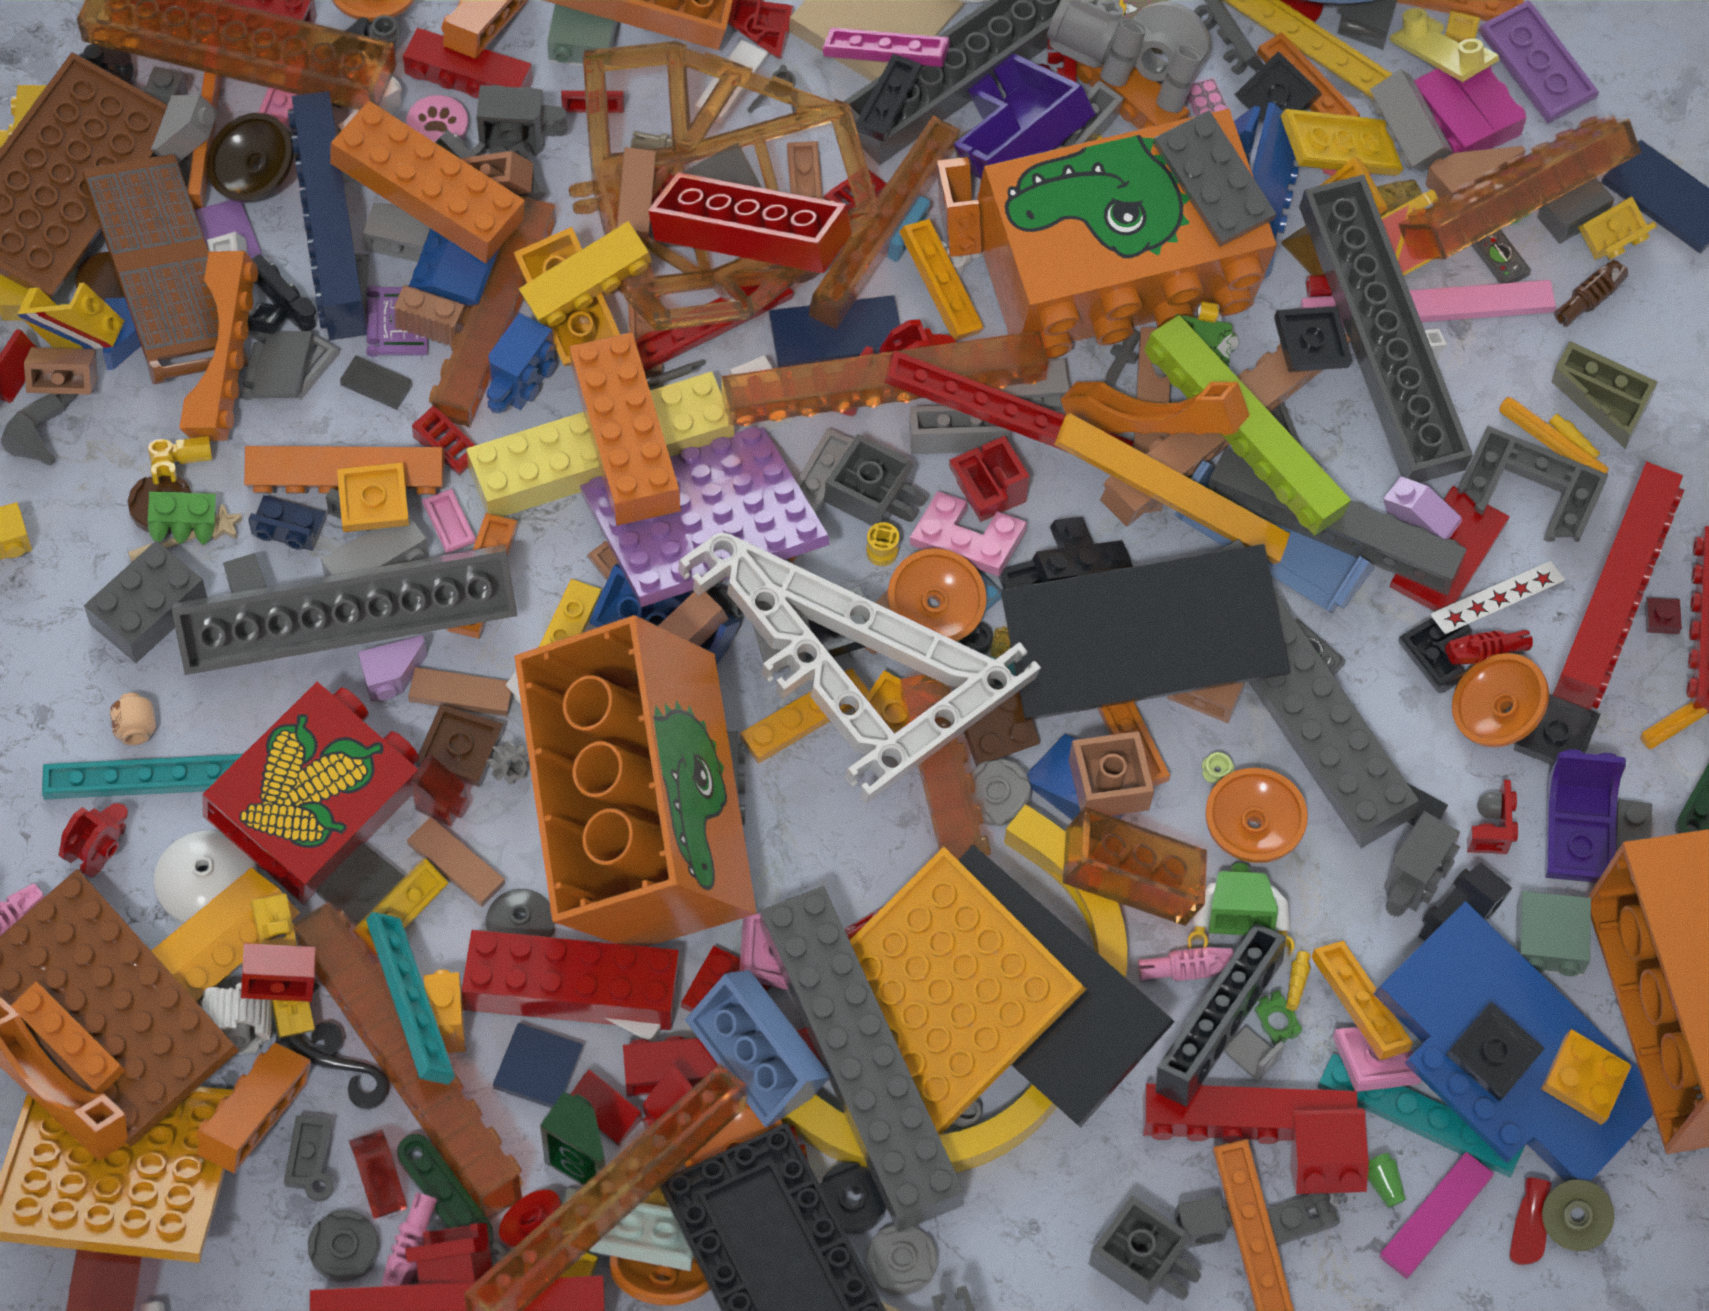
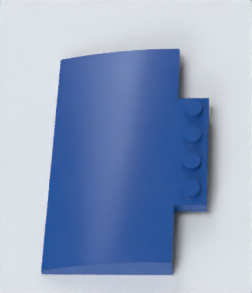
[1373,901,1654,1181]

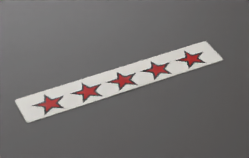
[1430,561,1565,634]

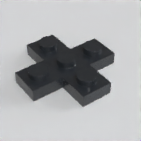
[1032,517,1134,583]

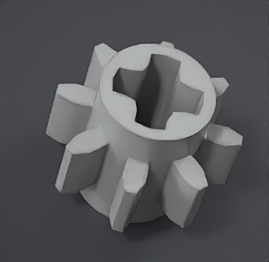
[487,740,530,785]

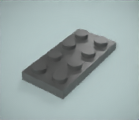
[1153,110,1277,247]

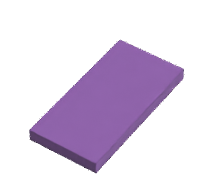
[1478,0,1600,124]

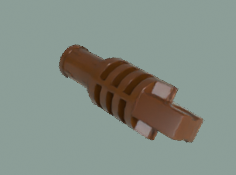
[1554,260,1628,327]

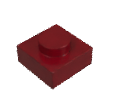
[1645,598,1682,634]

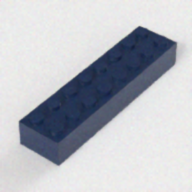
[287,91,367,341]

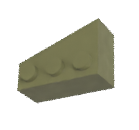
[1552,341,1658,449]

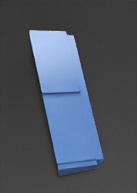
[1174,460,1375,614]

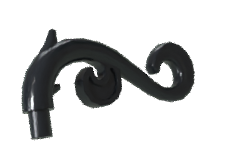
[275,980,390,1110]

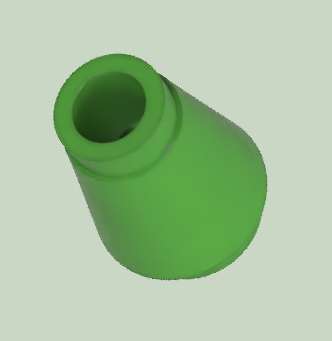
[1368,1152,1407,1208]

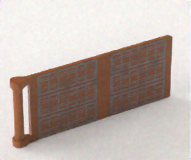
[83,154,248,384]

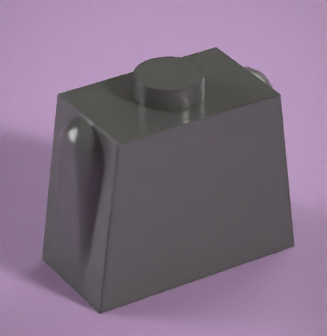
[1337,0,1397,50]

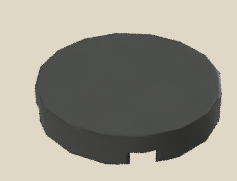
[308,1210,380,1282]

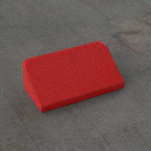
[561,90,624,113]
[0,329,37,403]
[570,1069,642,1146]

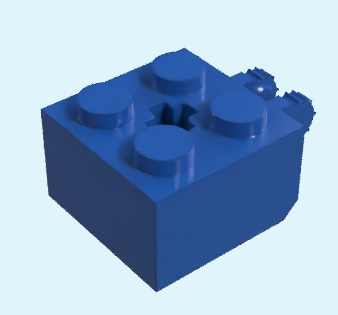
[486,313,556,414]

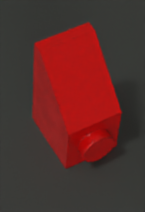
[642,1065,698,1144]

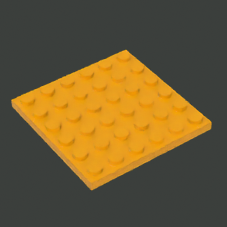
[849,847,1086,1135]
[0,1072,234,1263]

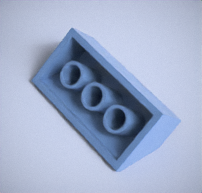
[685,970,831,1127]

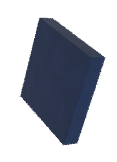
[492,1023,584,1108]

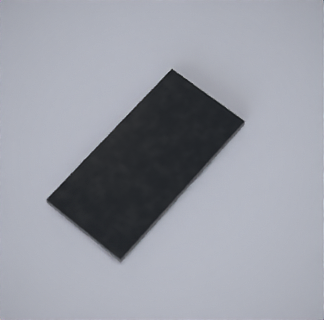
[1001,544,1291,721]
[958,844,1175,1128]
[657,1123,886,1311]

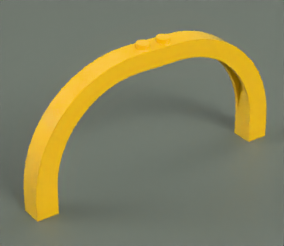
[781,804,1127,1173]

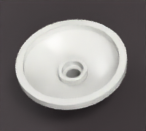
[154,831,257,924]

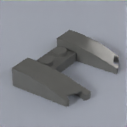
[1457,426,1608,542]

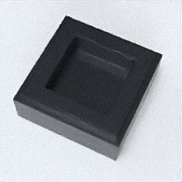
[247,302,288,334]

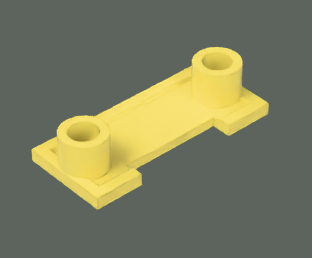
[1390,8,1499,82]

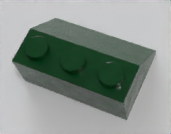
[540,1091,608,1195]

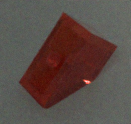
[411,754,469,827]
[348,1129,408,1219]

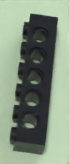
[1155,923,1286,1107]

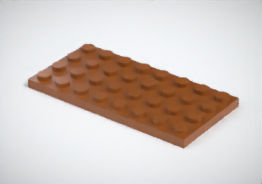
[0,52,168,300]
[0,869,239,1147]

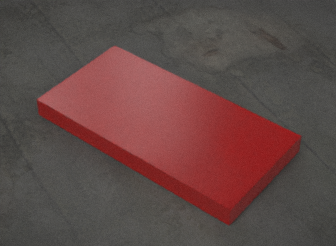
[1389,486,1510,612]

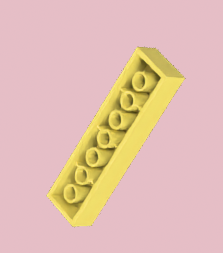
[466,371,734,517]

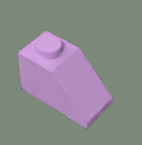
[1383,476,1462,539]
[358,635,427,701]

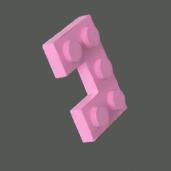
[910,491,1027,577]

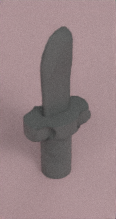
[1105,330,1140,388]

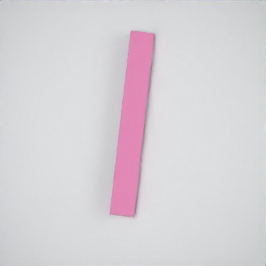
[1300,280,1556,328]

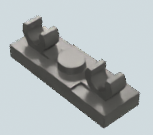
[1194,0,1264,75]

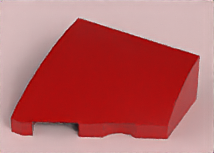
[727,0,795,59]

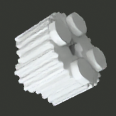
[201,983,272,1055]

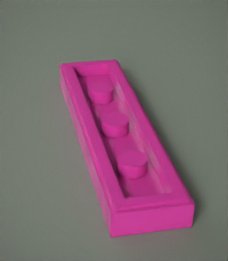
[822,27,950,67]
[1379,1152,1494,1279]

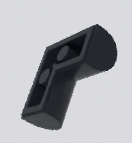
[1398,618,1472,693]

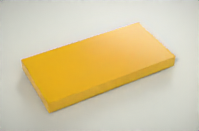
[1280,109,1404,176]

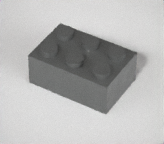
[84,540,207,663]

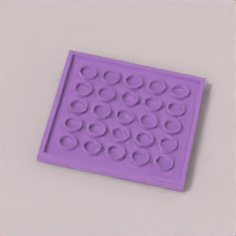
[580,426,830,607]

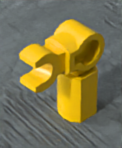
[148,436,212,484]

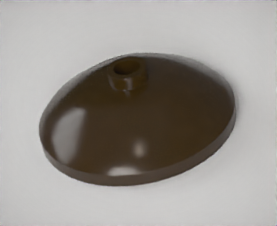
[207,113,294,202]

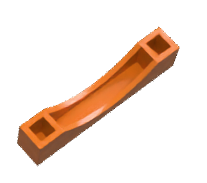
[179,251,258,441]
[1060,382,1250,435]
[0,997,128,1161]

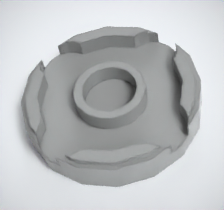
[964,759,1032,826]
[866,1225,937,1295]

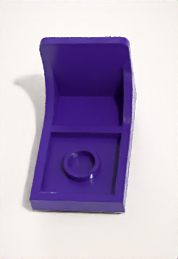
[1545,749,1626,883]

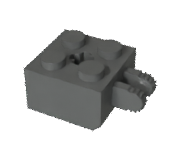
[476,85,568,156]
[824,434,927,526]
[1384,811,1460,917]
[1089,1195,1201,1305]

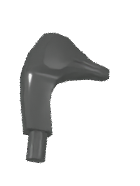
[1,393,75,466]

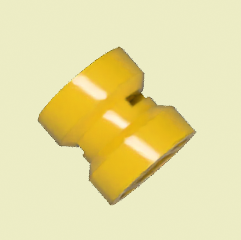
[866,522,899,566]

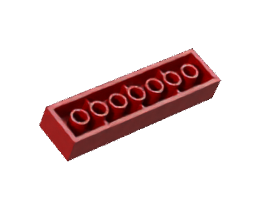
[1553,461,1685,710]
[309,1275,606,1311]

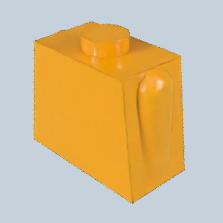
[424,969,466,1053]

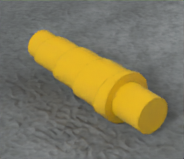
[1549,413,1600,459]
[1286,951,1311,1011]

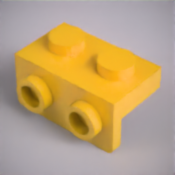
[1578,197,1657,260]

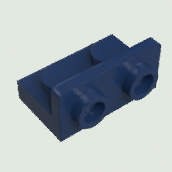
[248,495,327,551]

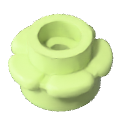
[1201,752,1235,783]

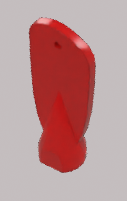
[1509,1177,1552,1265]

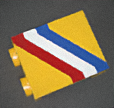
[17,283,124,349]

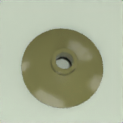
[1542,1179,1614,1251]

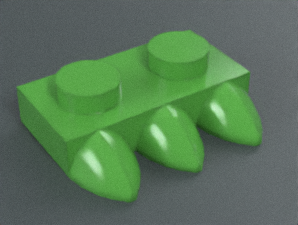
[148,491,216,545]

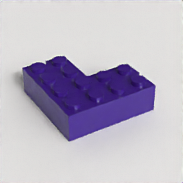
[953,53,1096,179]

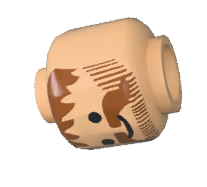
[110,693,156,745]

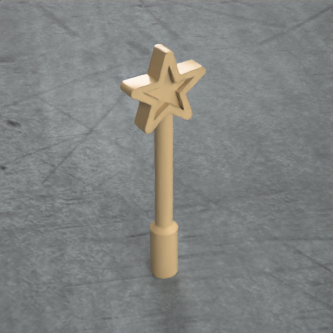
[128,505,242,562]

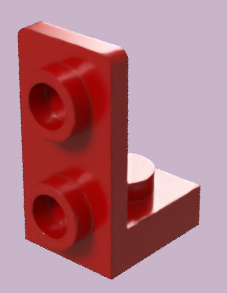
[1467,780,1518,854]

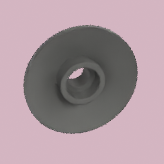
[486,889,555,937]

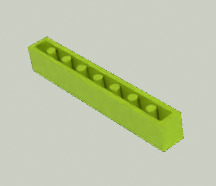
[1144,315,1351,536]

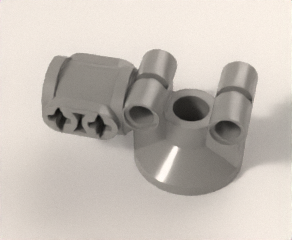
[1047,0,1211,113]

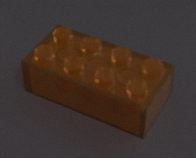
[1063,807,1207,926]

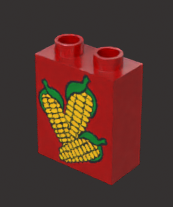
[202,681,420,905]

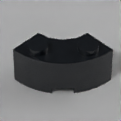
[1418,862,1512,941]

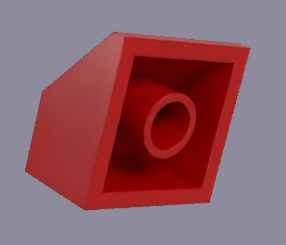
[1290,1109,1369,1194]

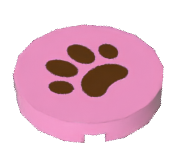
[406,95,469,142]

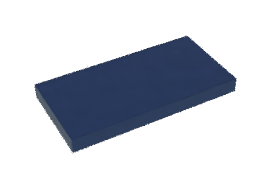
[1601,139,1709,254]
[769,295,900,370]

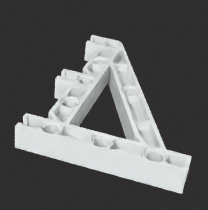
[678,533,1041,804]

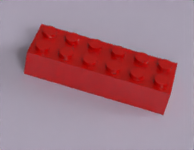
[648,172,852,274]
[461,930,679,1031]

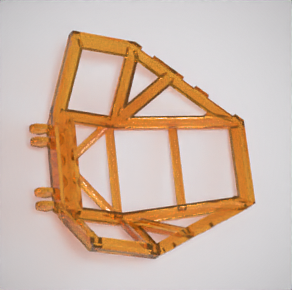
[568,41,880,331]

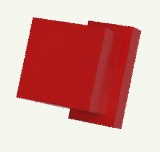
[949,436,1029,522]
[405,1223,494,1284]

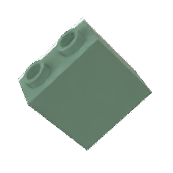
[547,4,619,69]
[1515,891,1591,976]

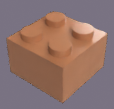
[1068,731,1154,820]

